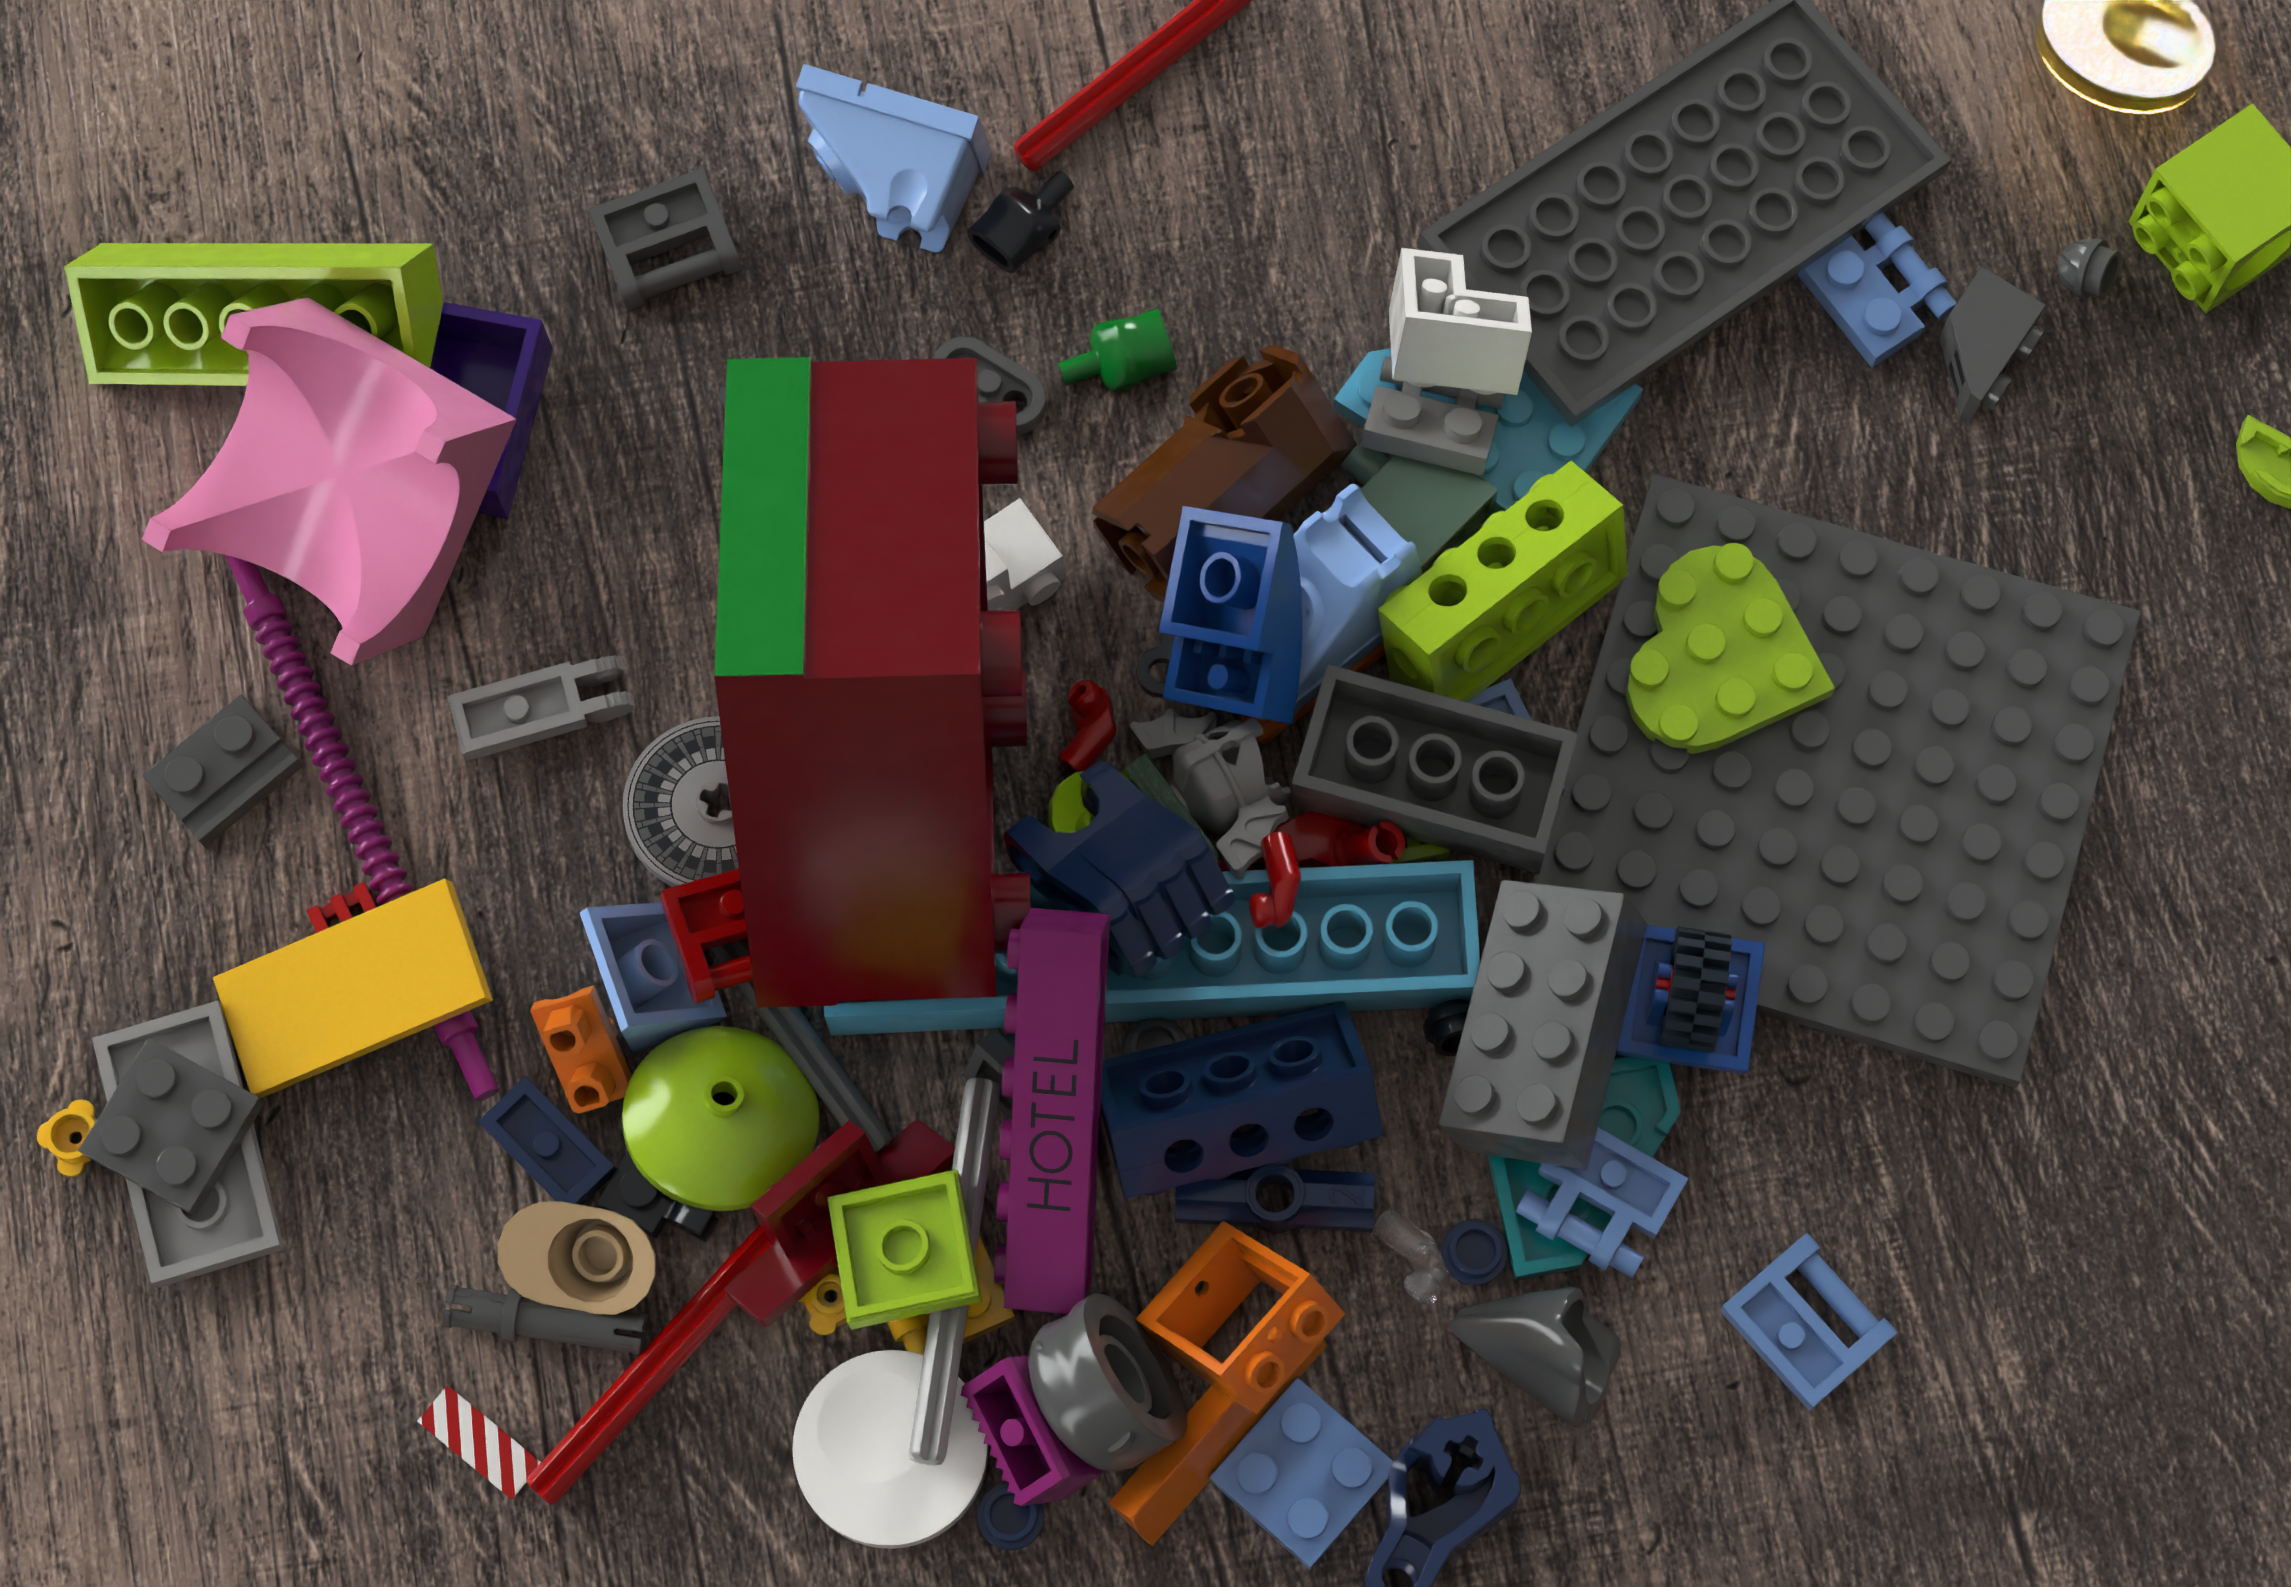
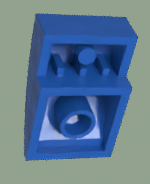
[1159,506,1303,724]

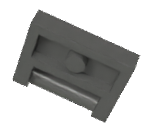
[588,168,743,312]

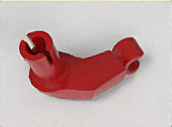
[1218,811,1405,872]

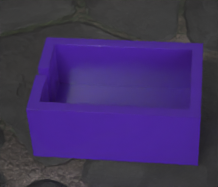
[430,302,553,519]

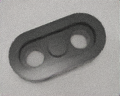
[933,336,1046,435]

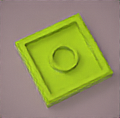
[827,1169,982,1330]

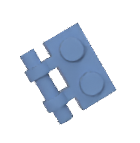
[1798,212,1957,368]
[1515,1127,1688,1278]

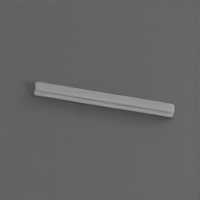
[909,1078,1001,1465]

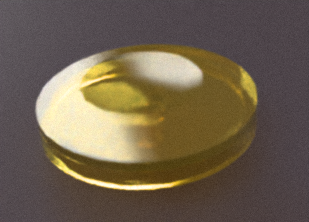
[2036,0,2215,114]

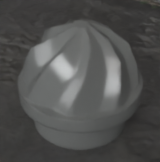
[2057,238,2121,299]

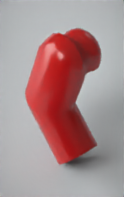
[1057,680,1117,774]

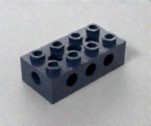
[1101,1002,1383,1199]

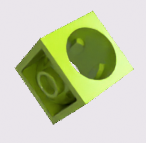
[2128,103,2291,313]

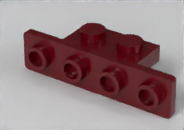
[725,1120,955,1327]

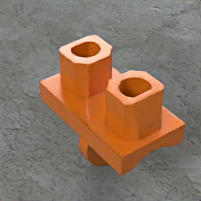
[530,985,632,1114]

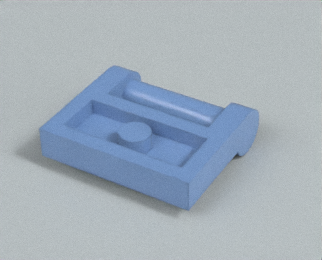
[1719,1233,1898,1411]

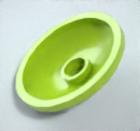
[622,1026,819,1211]

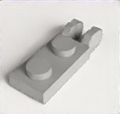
[448,655,636,761]

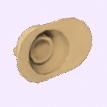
[497,1201,656,1315]

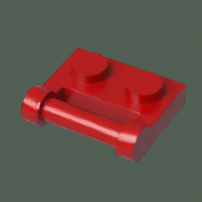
[660,868,753,1004]

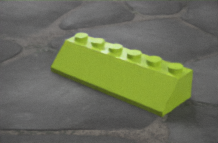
[64,243,444,386]

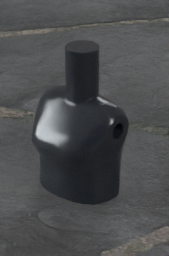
[967,171,1074,273]

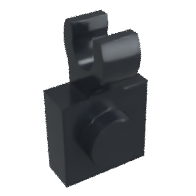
[596,1150,719,1243]

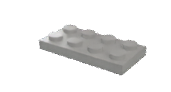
[92,1000,285,1288]

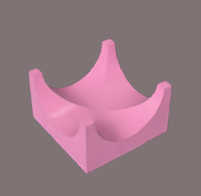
[142,297,517,666]

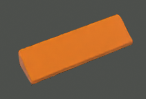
[1108,1327,1327,1546]

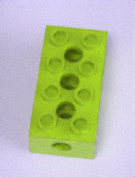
[1378,460,1628,702]

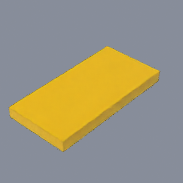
[213,878,493,1099]

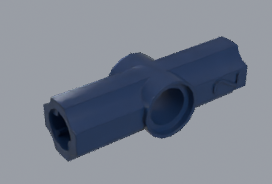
[1175,1163,1375,1234]

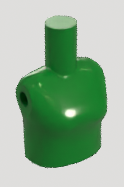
[1058,308,1178,392]

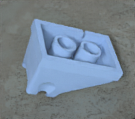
[796,64,992,253]
[1293,484,1422,714]

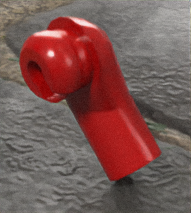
[1248,832,1301,929]

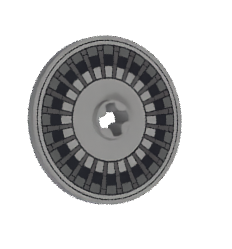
[622,716,739,887]

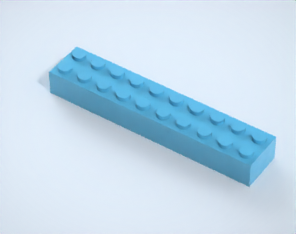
[824,860,1480,1036]

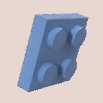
[1209,1377,1394,1570]

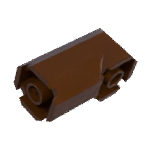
[1092,345,1357,603]

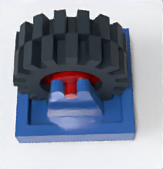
[1615,925,1765,1075]

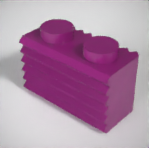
[960,1355,1103,1506]

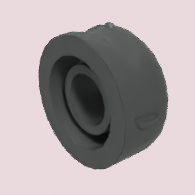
[1028,1293,1187,1472]

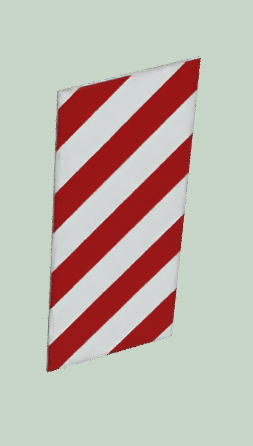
[417,1385,541,1500]

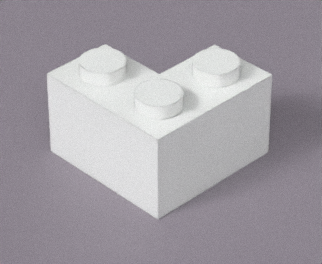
[1389,248,1532,395]
[984,498,1065,611]

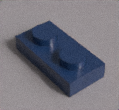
[478,1076,617,1205]

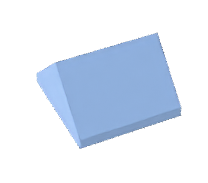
[580,902,727,1053]

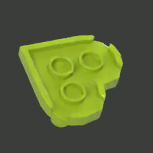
[1625,543,1835,754]

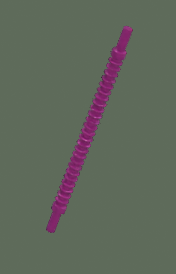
[225,555,499,1101]

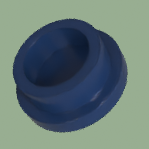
[1441,1219,1508,1286]
[977,1482,1044,1551]

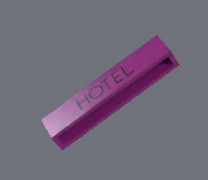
[994,908,1110,1314]

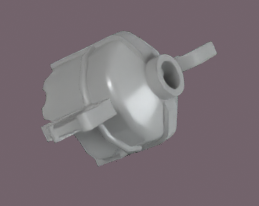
[1130,708,1291,879]

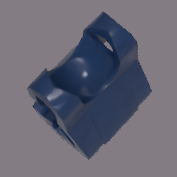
[1003,761,1237,978]
[1363,1409,1521,1587]

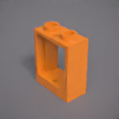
[1135,1221,1345,1415]

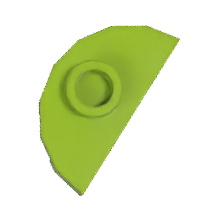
[2236,415,2291,509]

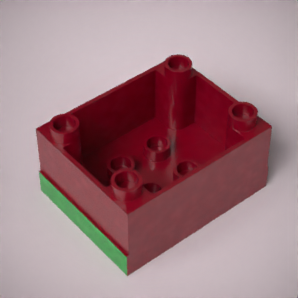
[714,357,1031,1008]

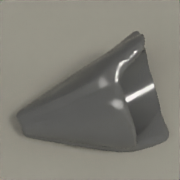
[1450,1287,1621,1427]

